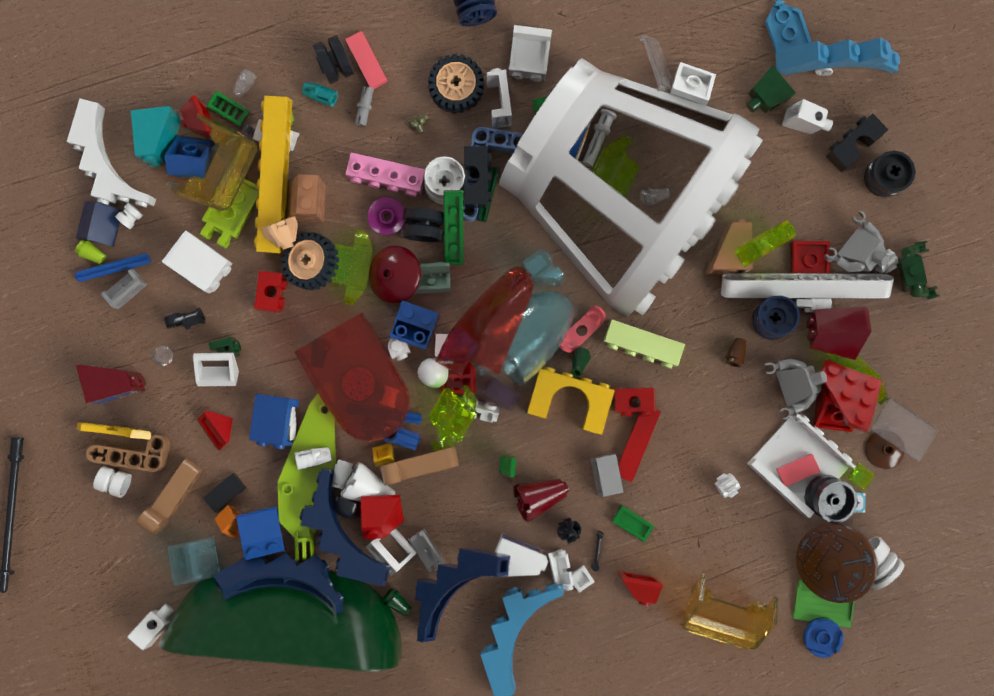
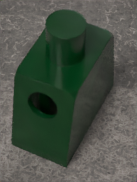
[746,66,796,113]

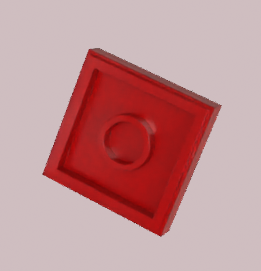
[790,241,830,274]

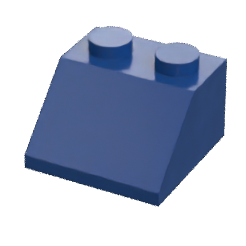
[165,136,215,180]
[236,506,285,560]

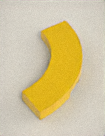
[76,422,151,439]

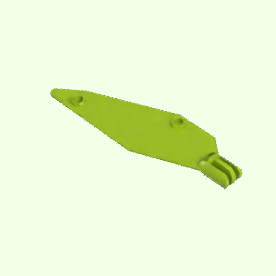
[278,382,336,561]

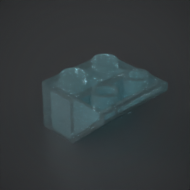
[520,249,564,288]
[167,537,220,586]

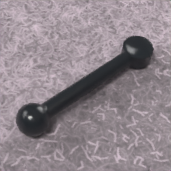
[591,531,604,572]

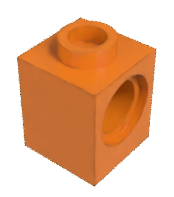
[215,505,242,540]

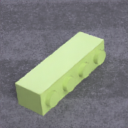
[603,320,685,369]

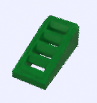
[206,90,250,127]
[499,455,516,478]

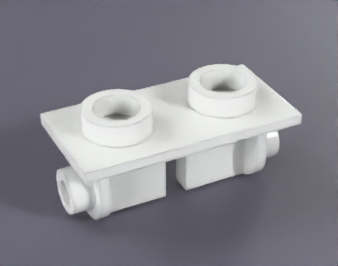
[459,397,501,423]
[548,549,575,591]

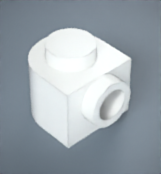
[388,338,411,361]

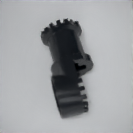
[164,307,206,330]

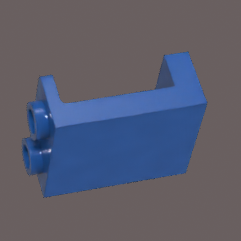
[249,394,299,449]

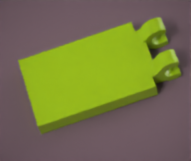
[200,171,259,249]

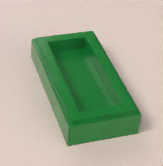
[611,505,654,543]

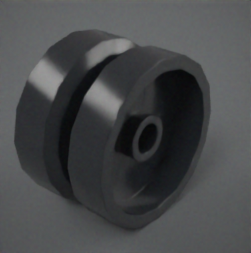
[313,35,354,84]
[864,150,916,198]
[401,207,444,243]
[804,474,858,523]

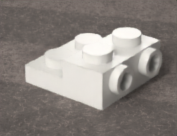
[670,62,716,106]

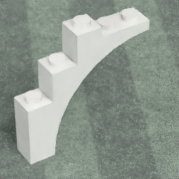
[67,98,156,208]

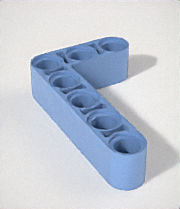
[463,127,523,222]

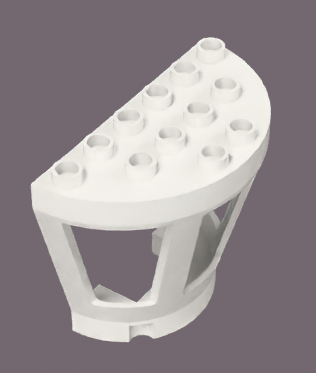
[499,58,763,317]

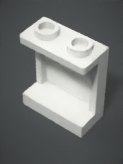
[508,25,552,82]
[487,68,512,128]

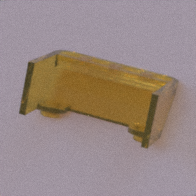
[165,114,257,211]
[682,574,778,650]

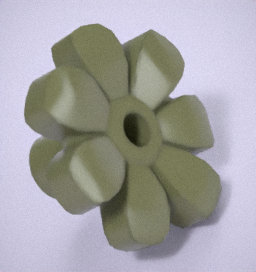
[405,114,429,133]

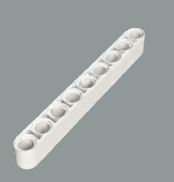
[720,273,894,298]

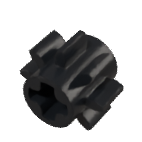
[557,518,581,544]

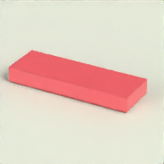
[345,31,388,89]

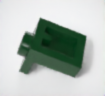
[208,337,241,357]

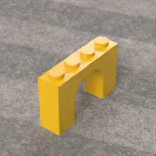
[527,366,615,435]

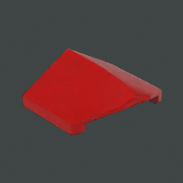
[440,359,476,395]

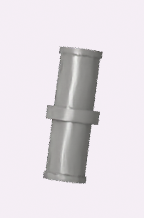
[354,86,374,127]

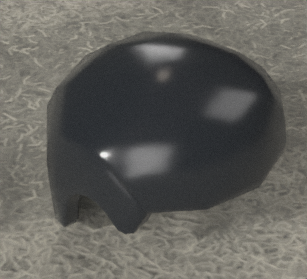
[334,496,361,520]

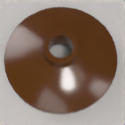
[866,430,905,469]

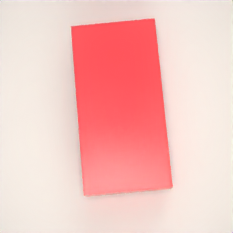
[776,454,821,487]

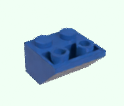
[389,301,440,350]

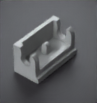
[101,268,148,309]
[590,454,624,497]
[408,528,445,572]

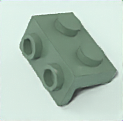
[414,262,451,294]

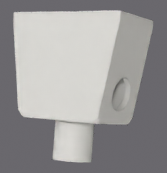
[782,99,833,134]
[128,604,174,650]

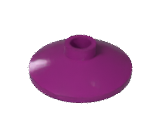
[367,197,405,235]

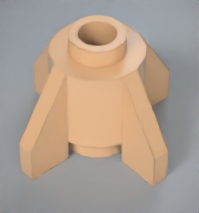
[261,216,298,250]

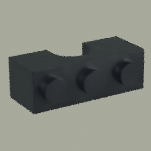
[826,113,889,172]
[464,146,492,208]

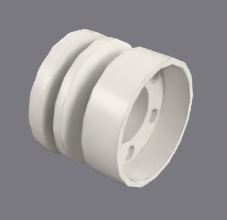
[424,156,465,205]
[868,537,905,590]

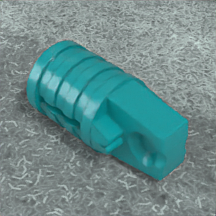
[302,81,338,107]

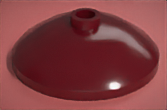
[369,245,421,303]

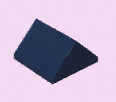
[76,202,123,247]

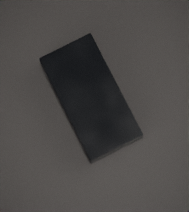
[203,473,247,513]

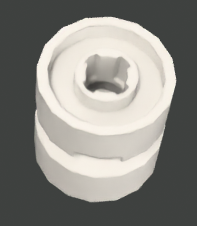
[93,466,131,498]

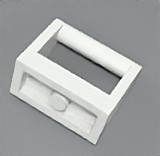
[193,353,239,386]
[366,529,417,576]

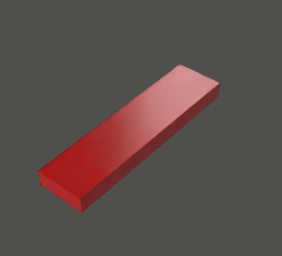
[618,410,661,482]

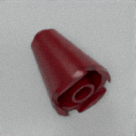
[513,479,569,522]

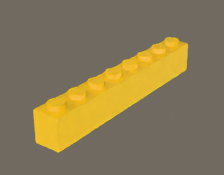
[254,95,292,253]

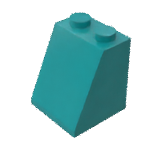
[131,106,181,167]

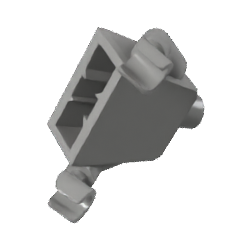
[824,211,889,272]
[764,359,827,419]

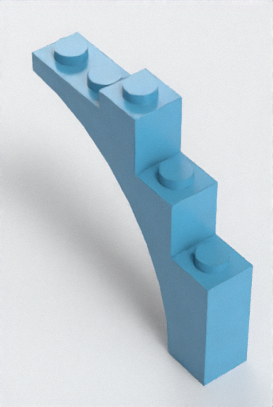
[775,37,900,76]
[480,583,565,696]

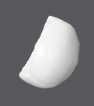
[418,358,448,388]

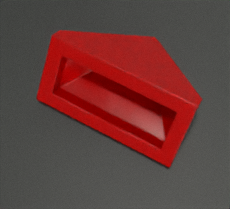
[197,410,233,451]

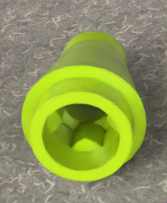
[75,240,107,265]

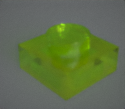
[847,463,876,491]

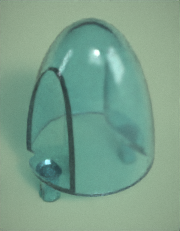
[474,291,574,386]

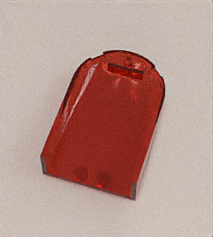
[435,266,533,375]
[295,312,410,441]

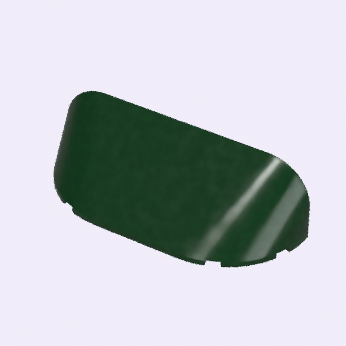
[159,570,402,671]

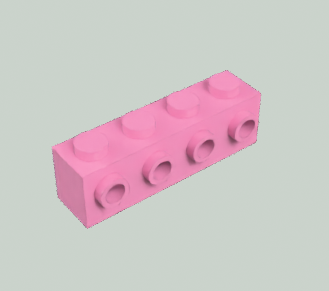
[346,152,425,197]

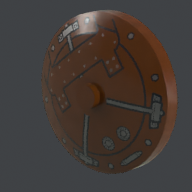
[796,523,878,603]

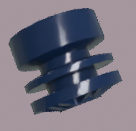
[453,0,497,27]
[752,295,800,340]

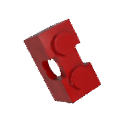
[254,271,288,313]
[615,388,656,417]

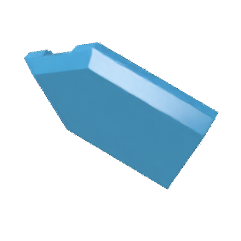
[765,0,812,53]

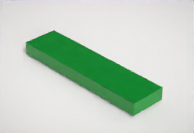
[443,190,464,265]

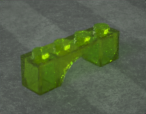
[734,220,797,267]

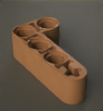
[86,435,171,472]
[380,446,459,485]
[136,459,203,535]

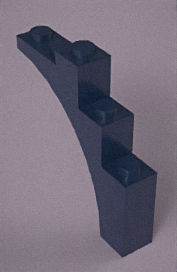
[300,469,391,586]
[415,547,510,643]
[213,553,344,615]

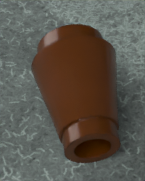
[725,338,747,367]

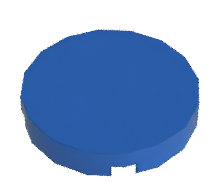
[803,617,844,658]

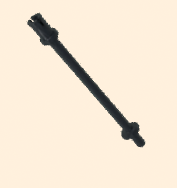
[0,437,24,593]

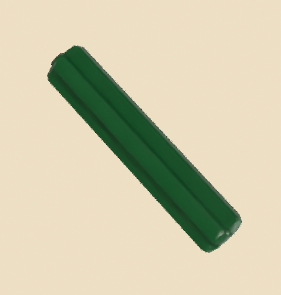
[477,167,499,222]

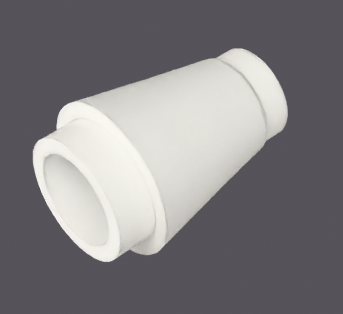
[332,460,353,489]

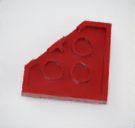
[820,359,882,433]

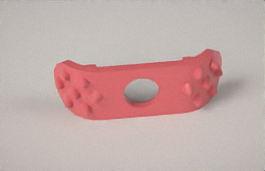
[557,306,606,353]

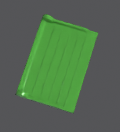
[793,580,855,628]

